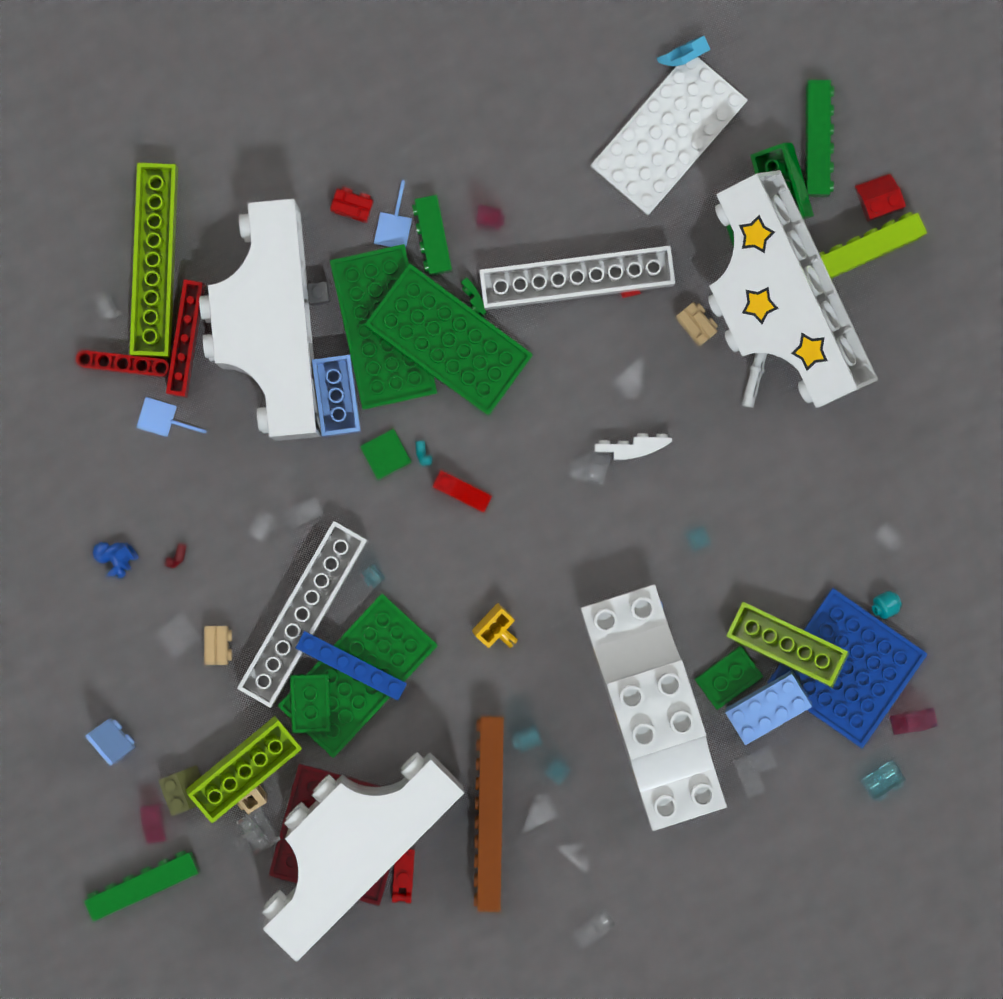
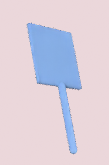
[374,180,412,248]
[136,397,207,437]

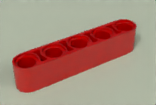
[76,350,170,377]

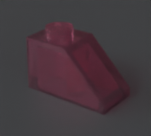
[477,205,505,231]
[140,803,167,844]

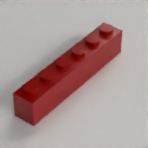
[166,280,205,398]

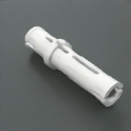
[742,353,768,408]

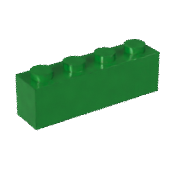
[412,195,452,276]

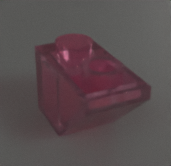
[890,707,938,735]

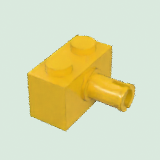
[472,603,518,648]

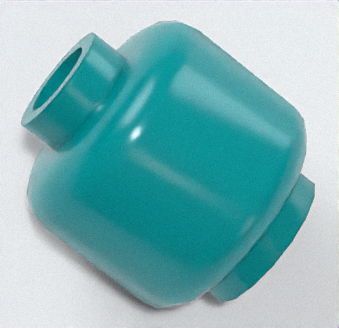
[872,591,902,619]

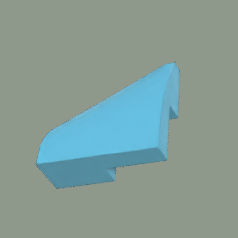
[657,36,711,66]

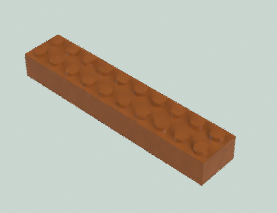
[474,715,504,912]

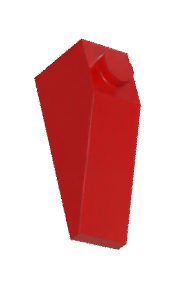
[432,470,492,513]

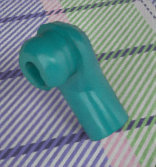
[415,441,432,467]

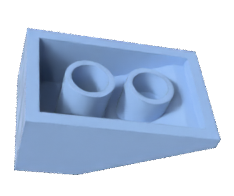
[85,718,135,766]

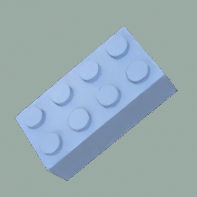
[312,355,361,437]
[725,670,812,745]

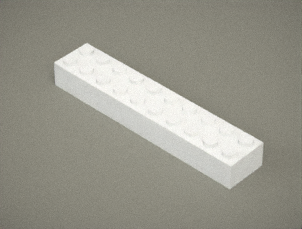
[479,246,675,310]
[237,521,368,708]

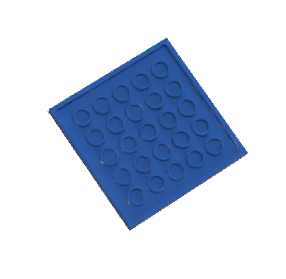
[767,588,928,749]

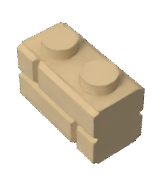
[675,302,718,347]
[204,626,233,665]

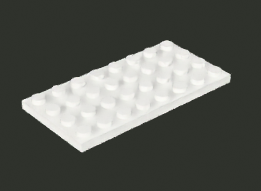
[590,57,748,216]

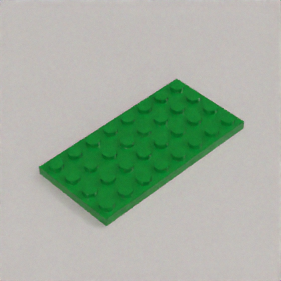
[330,244,438,410]
[364,264,533,416]
[278,593,438,758]

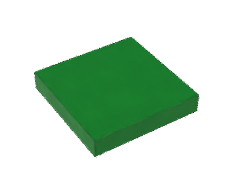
[360,429,412,480]

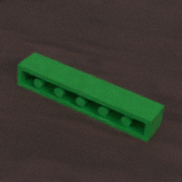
[805,80,834,197]
[84,850,201,922]

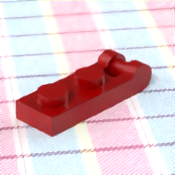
[392,849,415,904]

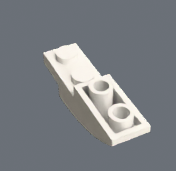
[594,433,672,460]

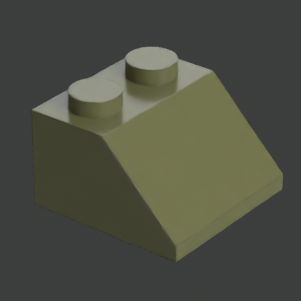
[158,765,201,816]

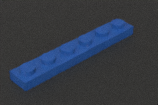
[295,631,407,701]

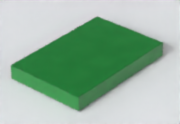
[694,645,763,710]
[290,674,331,733]

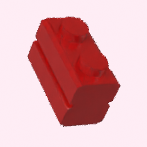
[330,187,374,224]

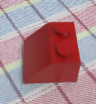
[854,173,906,222]

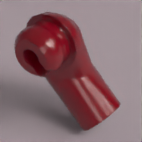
[164,543,187,569]

